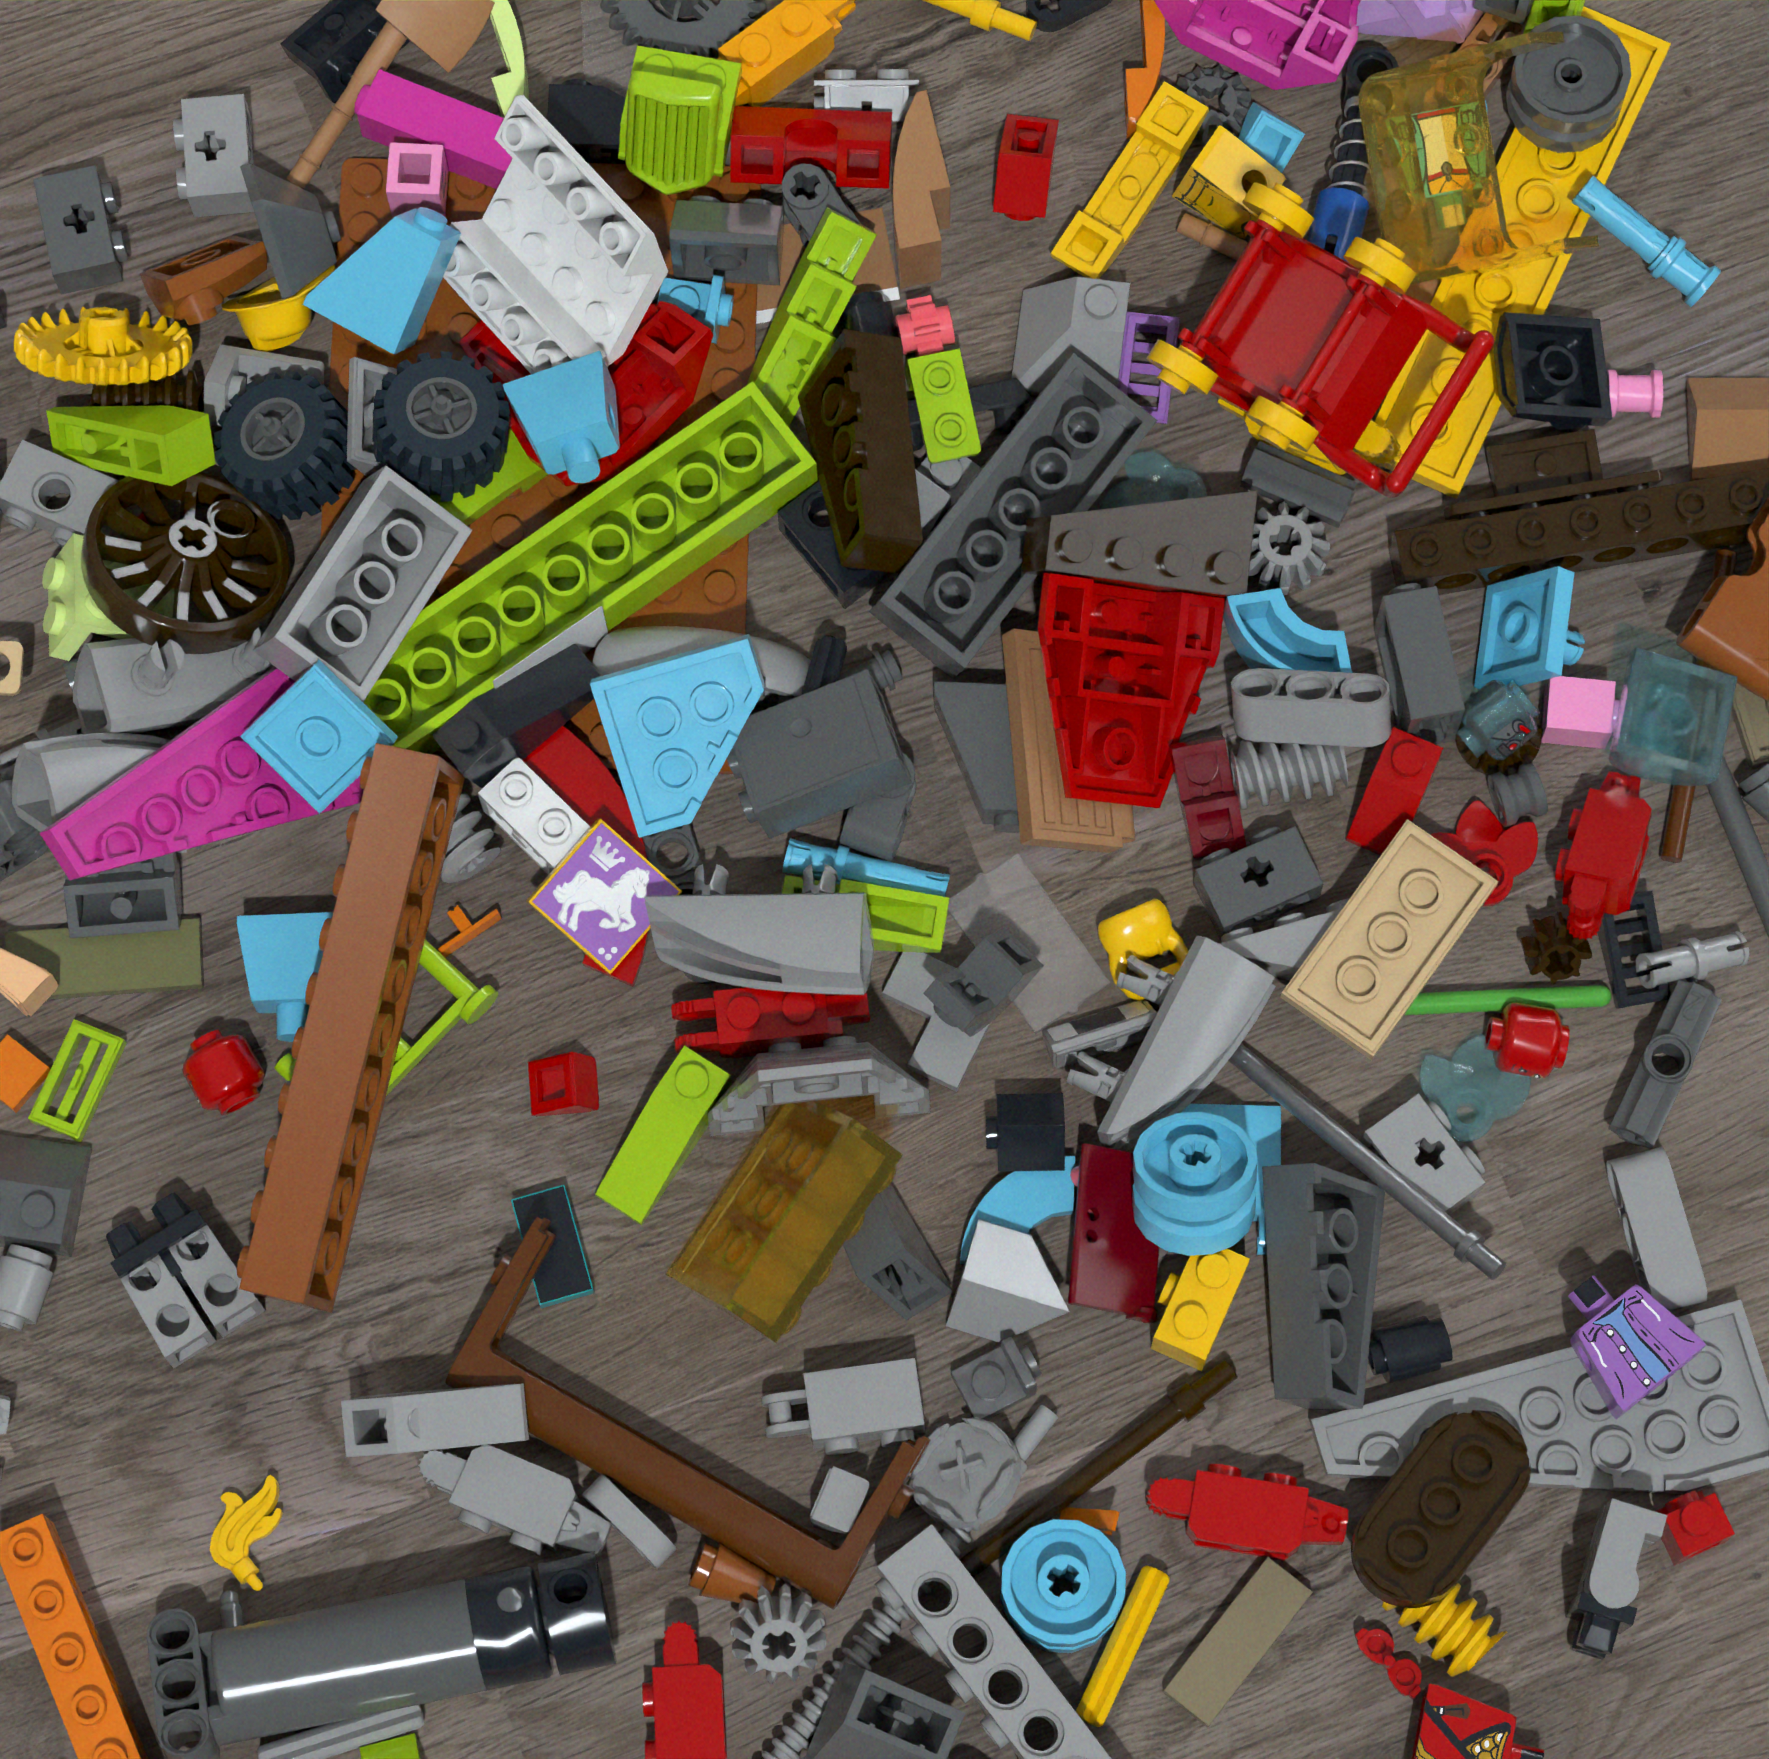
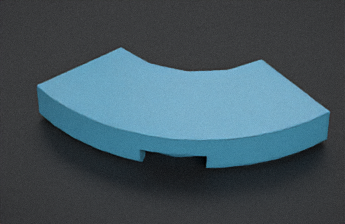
[960,1156,1075,1264]

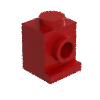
[1655,1490,1735,1566]

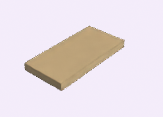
[1280,819,1499,1061]

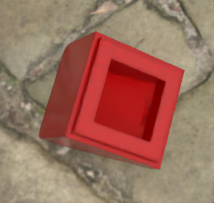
[528,1052,599,1117]

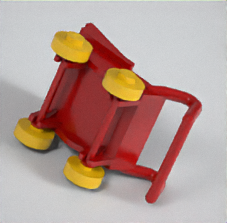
[1146,182,1494,498]

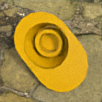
[221,264,336,352]

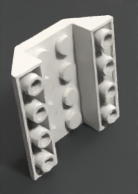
[443,95,668,374]

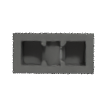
[33,165,128,295]
[1193,826,1323,941]

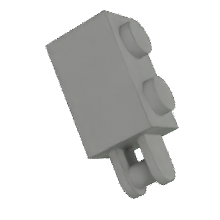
[761,1358,925,1455]

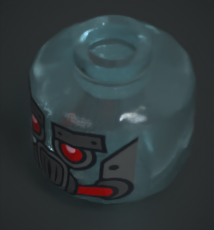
[1456,680,1540,760]

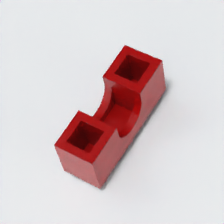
[730,106,892,189]

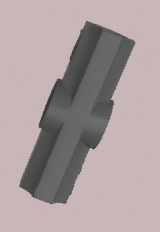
[1608,980,1722,1149]

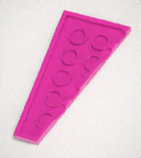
[40,667,364,881]

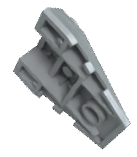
[707,1036,930,1136]

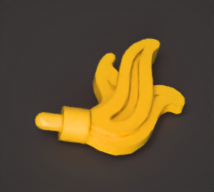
[210,1475,283,1591]

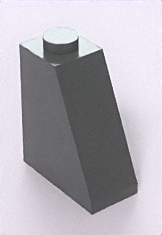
[934,681,1019,833]
[811,1146,953,1321]

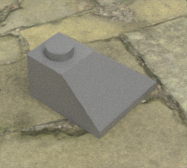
[1011,277,1130,396]

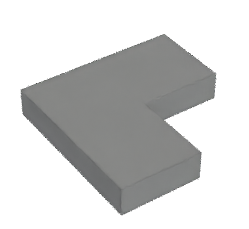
[882,952,992,1092]

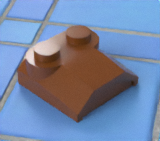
[140,235,267,325]

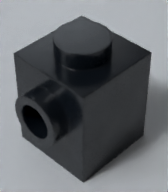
[986,1093,1065,1171]

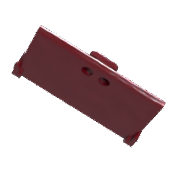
[1068,1144,1160,1323]

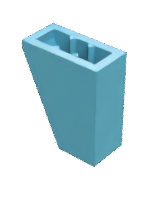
[303,207,461,354]

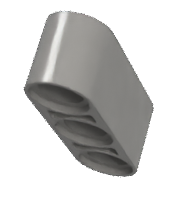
[1231,668,1391,747]
[1606,1147,1707,1311]

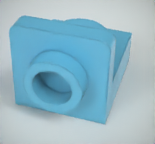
[657,275,734,344]

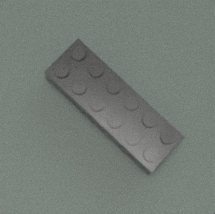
[869,353,1158,679]

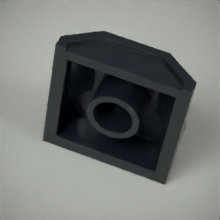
[1493,312,1612,433]

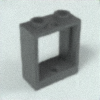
[1374,583,1465,744]

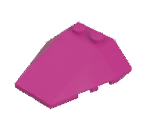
[1154,0,1361,90]

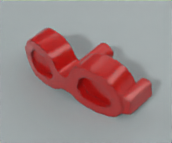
[1355,1628,1422,1699]

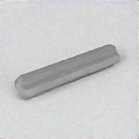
[257,1705,424,1759]

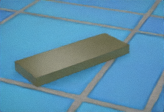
[5,918,204,1002]

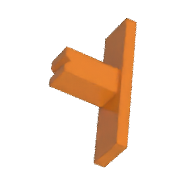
[438,905,502,958]
[1059,1507,1120,1536]

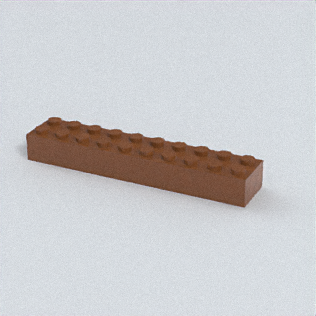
[237,743,465,1313]

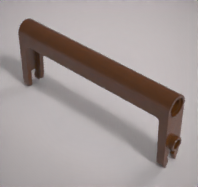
[446,1217,931,1610]

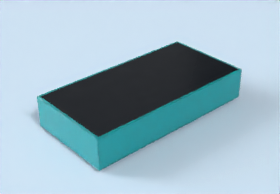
[511,1185,594,1308]

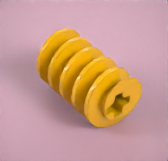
[1382,1583,1507,1677]

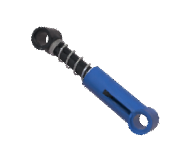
[1307,47,1399,263]

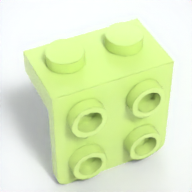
[42,533,174,661]

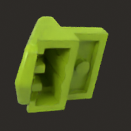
[618,45,742,195]

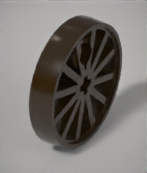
[81,472,289,654]

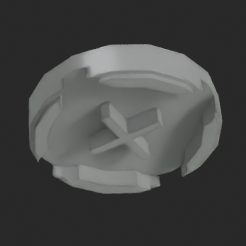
[911,1417,1021,1529]

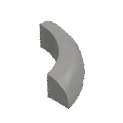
[592,626,811,708]

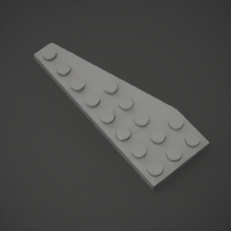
[1310,1299,1769,1494]

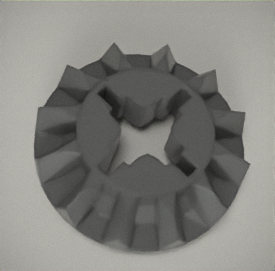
[1175,65,1252,146]

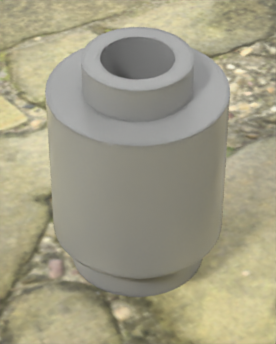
[0,1244,53,1331]

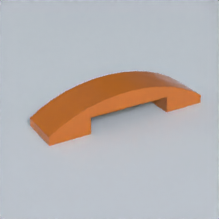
[1124,0,1165,139]

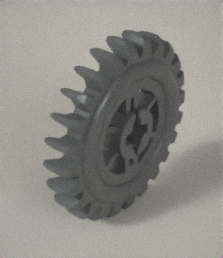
[600,0,767,58]

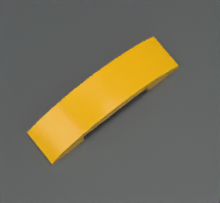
[1050,81,1209,279]

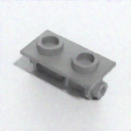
[814,69,919,121]

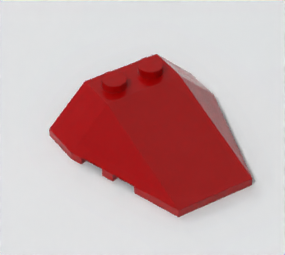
[459,301,713,486]
[1038,573,1225,808]

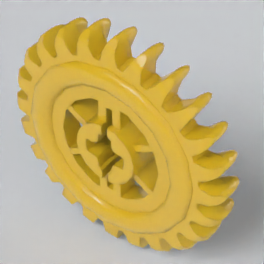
[14,306,192,386]

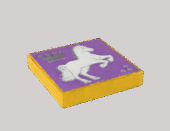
[526,818,682,974]

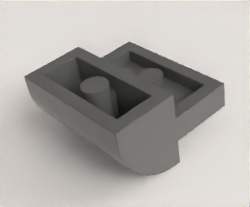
[63,853,182,938]

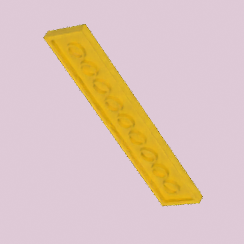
[1374,6,1671,499]

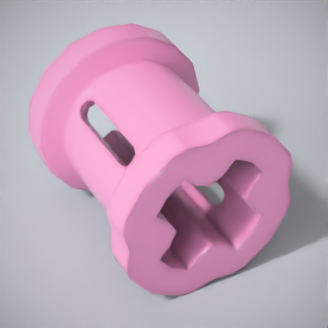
[1606,370,1663,418]

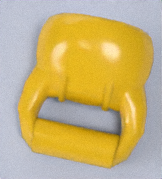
[1097,899,1189,1001]

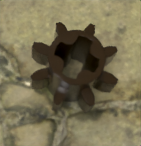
[1520,912,1592,984]

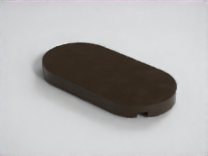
[1351,1410,1531,1608]

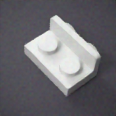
[478,758,590,875]

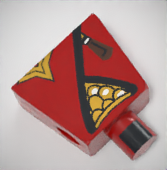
[1411,1683,1544,1759]

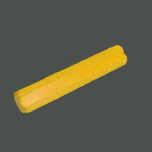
[1076,1565,1170,1727]

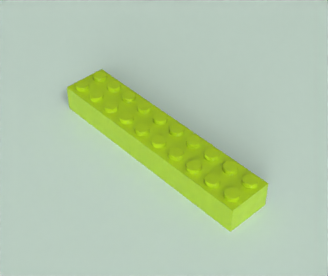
[363,381,818,755]

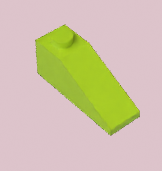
[46,405,216,486]
[595,1045,732,1226]

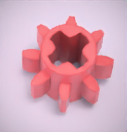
[895,295,955,357]

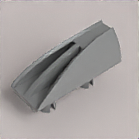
[73,623,275,734]
[12,733,202,853]
[644,864,874,995]
[1067,936,1276,1151]

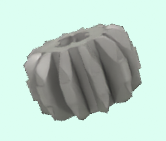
[1249,502,1330,596]
[730,1583,827,1685]

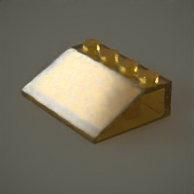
[666,1101,903,1343]

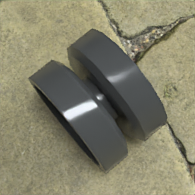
[1506,15,1631,153]

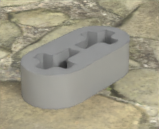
[581,1474,677,1569]

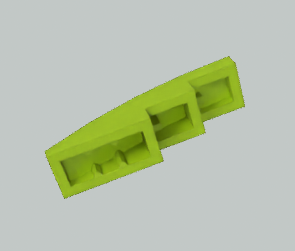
[747,207,877,427]

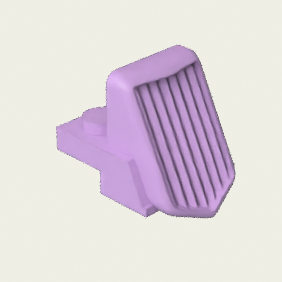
[1356,0,1485,44]

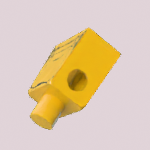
[1172,125,1286,239]

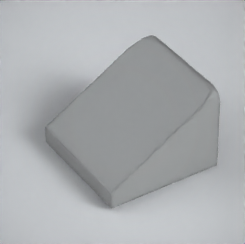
[810,1466,869,1534]

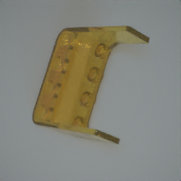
[1359,32,1599,284]

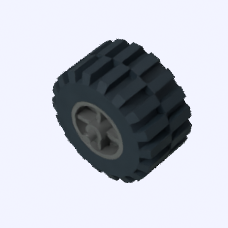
[372,351,510,502]
[213,371,358,520]

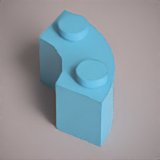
[1223,588,1352,673]

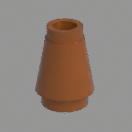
[688,1543,777,1603]

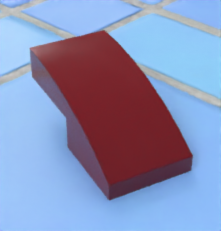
[1169,734,1247,858]

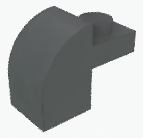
[923,928,1044,1037]

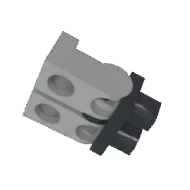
[106,1192,265,1368]
[1566,1498,1668,1660]

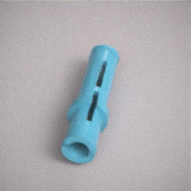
[782,838,950,897]

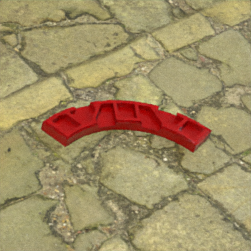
[522,726,650,987]

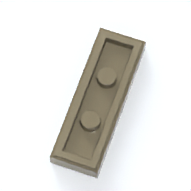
[1163,1557,1313,1728]

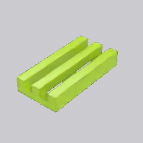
[28,1019,127,1143]

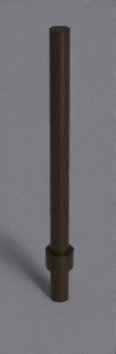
[960,1360,1238,1577]

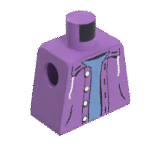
[1568,1275,1706,1420]

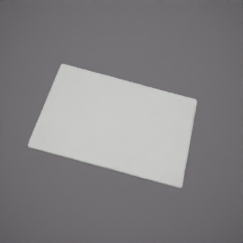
[493,606,608,689]

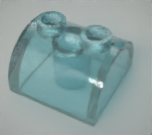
[1609,648,1737,786]

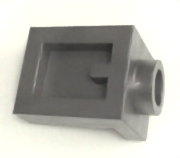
[951,1337,1041,1420]

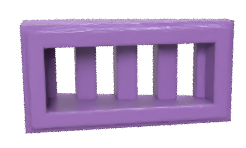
[1117,312,1180,424]

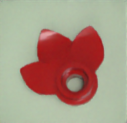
[1431,800,1538,906]

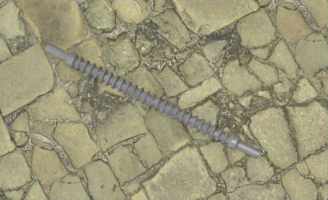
[762,1405,1058,1759]

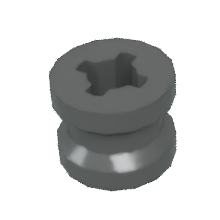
[1488,762,1548,827]

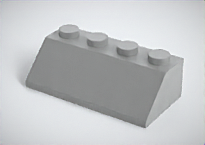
[253,465,472,702]

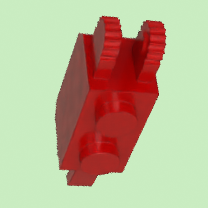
[1555,771,1652,940]
[671,987,870,1058]
[1146,1464,1348,1561]
[642,1621,727,1759]

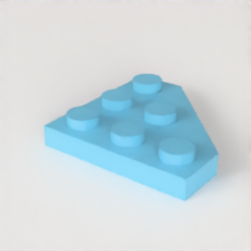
[590,634,765,838]

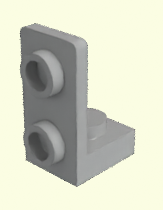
[204,344,324,427]

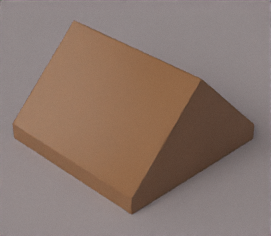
[1686,378,1769,481]

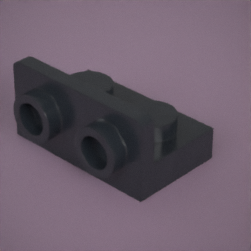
[280,0,410,103]

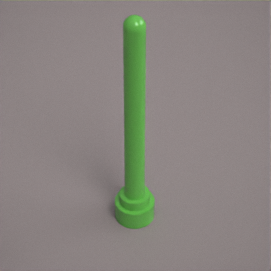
[1405,985,1612,1015]

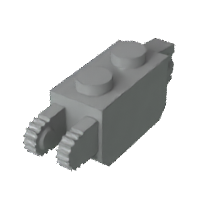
[418,1445,612,1557]

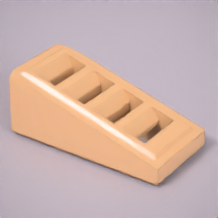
[0,948,59,1017]

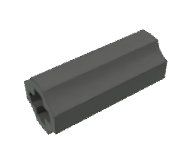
[1240,441,1358,528]

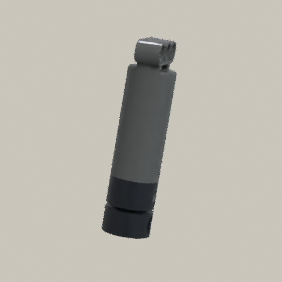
[147,1551,617,1759]

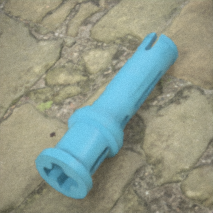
[1572,176,1721,307]

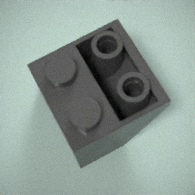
[804,1662,966,1759]

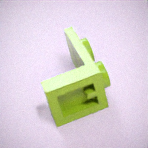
[904,348,981,464]

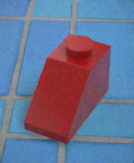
[993,114,1059,221]
[1345,727,1443,855]

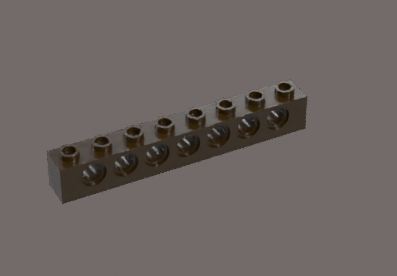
[1389,468,1769,595]

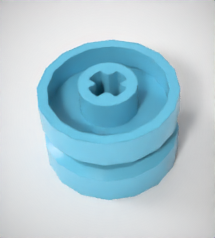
[1132,1112,1257,1256]
[1000,1519,1126,1653]

